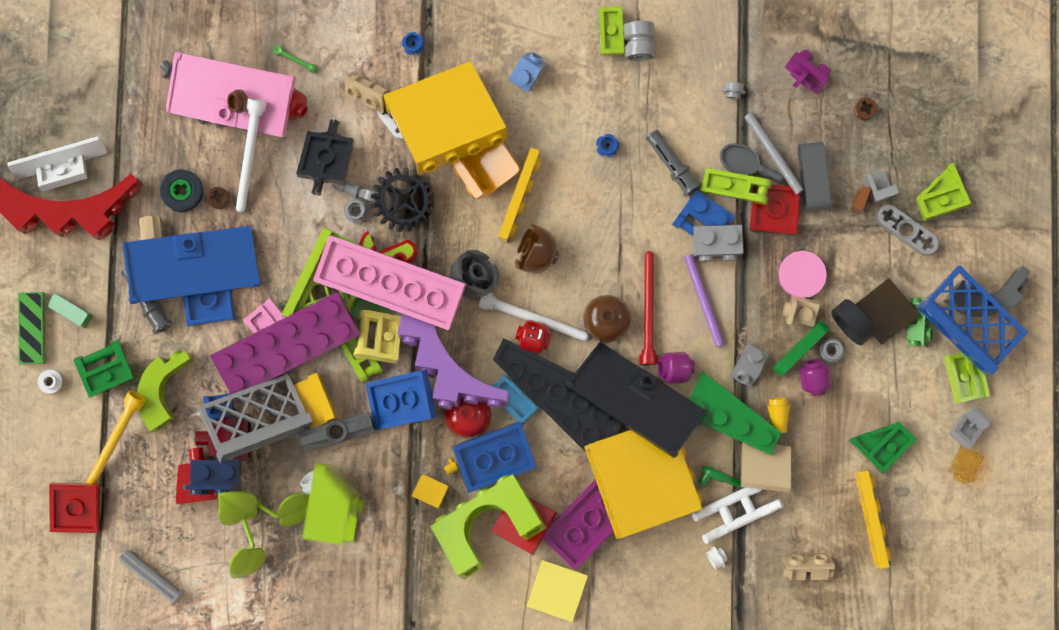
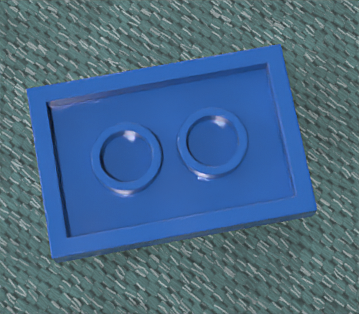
[365,369,437,430]
[452,421,537,493]

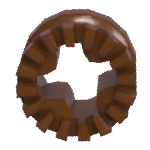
[854,97,877,121]
[207,186,230,209]

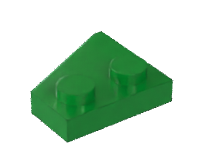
[848,422,917,474]

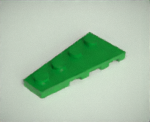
[689,371,781,455]

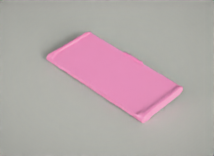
[166,51,296,137]

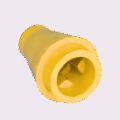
[767,397,791,433]

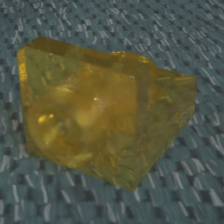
[948,446,984,485]

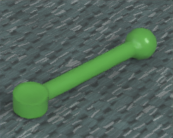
[273,45,317,73]

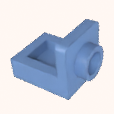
[508,52,547,92]

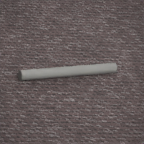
[744,112,804,195]

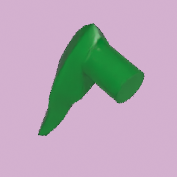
[698,466,744,488]

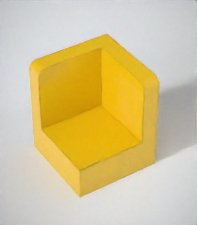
[412,475,449,508]

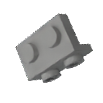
[693,225,743,262]

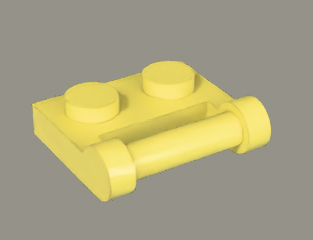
[354,310,401,364]

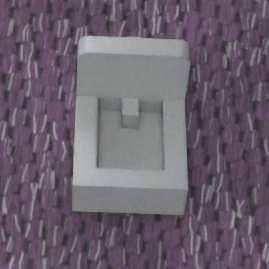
[730,343,768,387]
[949,407,992,450]

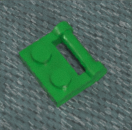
[74,339,136,398]

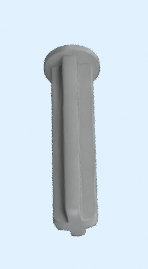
[119,550,185,606]

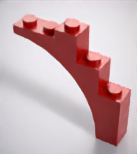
[0,173,143,240]

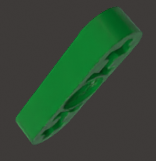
[772,320,830,377]

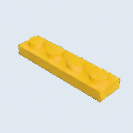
[498,147,542,243]
[854,470,891,569]

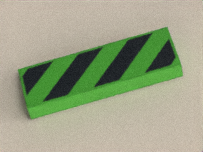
[18,292,45,365]

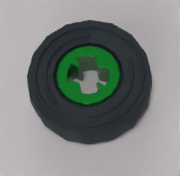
[160,169,204,212]

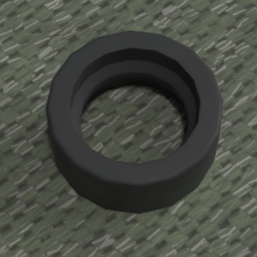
[831,299,876,346]

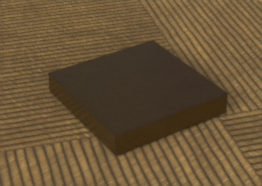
[856,278,920,345]

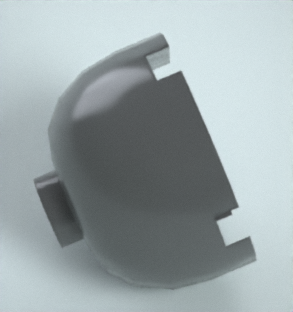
[450,250,499,299]

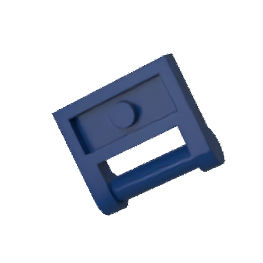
[672,190,735,236]

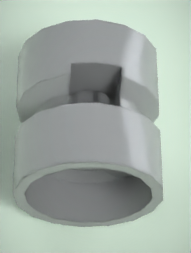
[624,21,656,61]

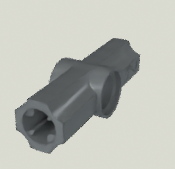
[299,412,375,452]

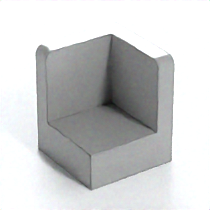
[862,171,899,205]

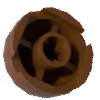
[515,224,559,274]
[583,295,631,343]

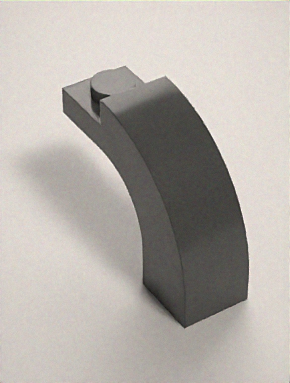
[943,266,1031,317]

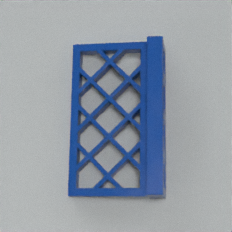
[916,265,1028,375]

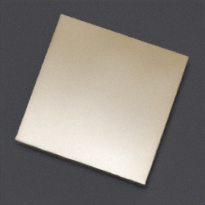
[741,443,791,492]

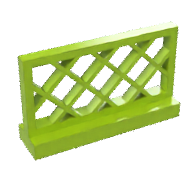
[282,227,363,317]

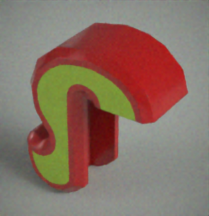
[359,231,419,264]

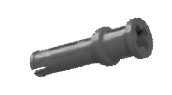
[645,129,702,197]
[121,268,173,335]

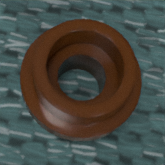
[227,89,248,114]

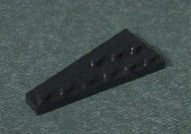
[493,338,622,452]

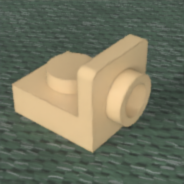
[782,295,820,327]

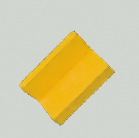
[294,373,337,429]

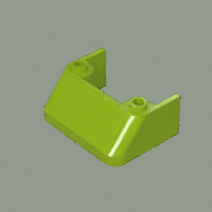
[302,463,364,545]

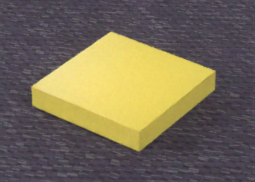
[526,560,588,622]

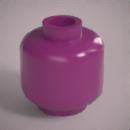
[658,352,695,384]
[799,359,833,396]

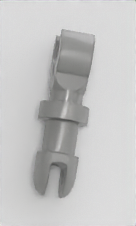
[333,181,378,203]

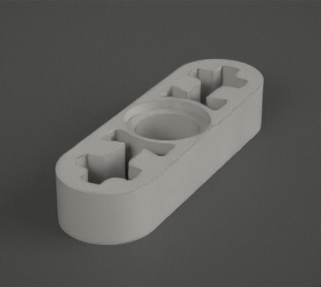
[875,205,939,256]

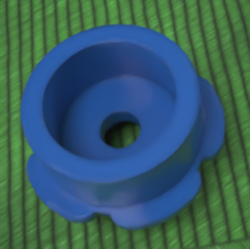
[402,32,425,55]
[596,134,619,157]

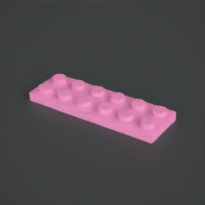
[313,235,466,330]

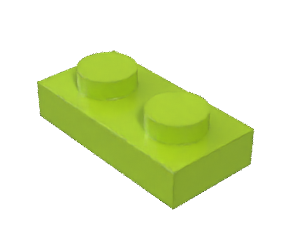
[598,6,624,56]

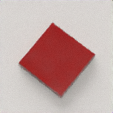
[749,184,801,236]
[49,483,100,533]
[491,497,557,555]

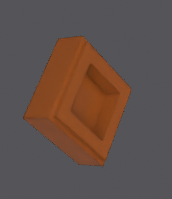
[850,186,871,214]

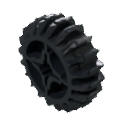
[370,168,435,232]

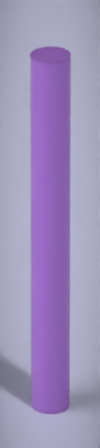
[684,254,725,347]

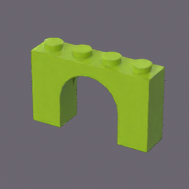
[430,474,547,580]

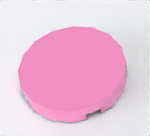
[778,251,827,298]

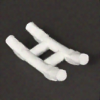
[692,488,784,544]

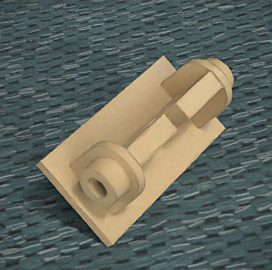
[344,75,390,114]
[782,554,835,581]

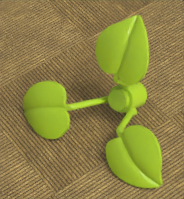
[218,491,310,579]

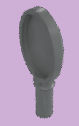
[719,143,783,183]

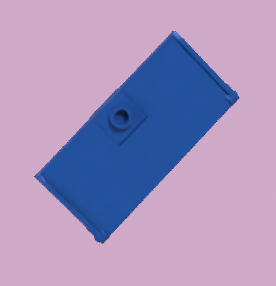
[122,226,261,304]

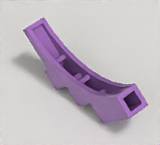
[397,313,511,410]

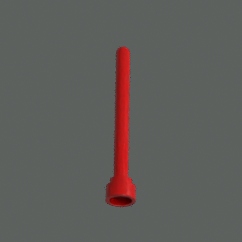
[639,251,658,366]

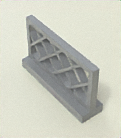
[198,374,313,463]

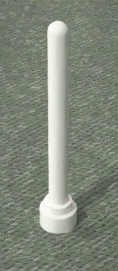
[236,98,267,213]
[478,292,589,341]

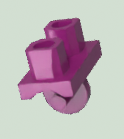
[785,49,831,94]

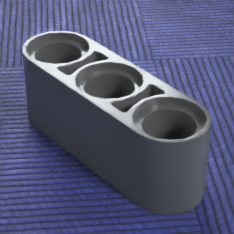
[798,142,831,212]

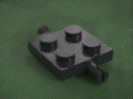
[296,119,355,196]

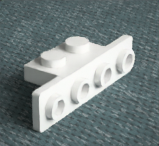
[8,136,107,192]

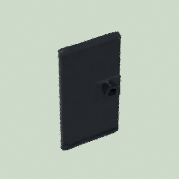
[565,342,707,458]

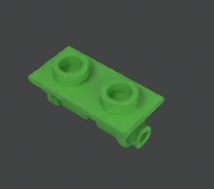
[907,297,933,348]

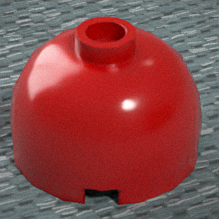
[444,399,492,439]

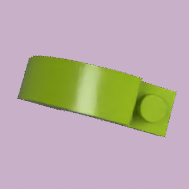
[137,350,194,432]

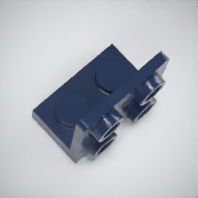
[183,460,241,495]

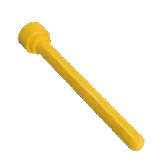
[86,391,146,484]

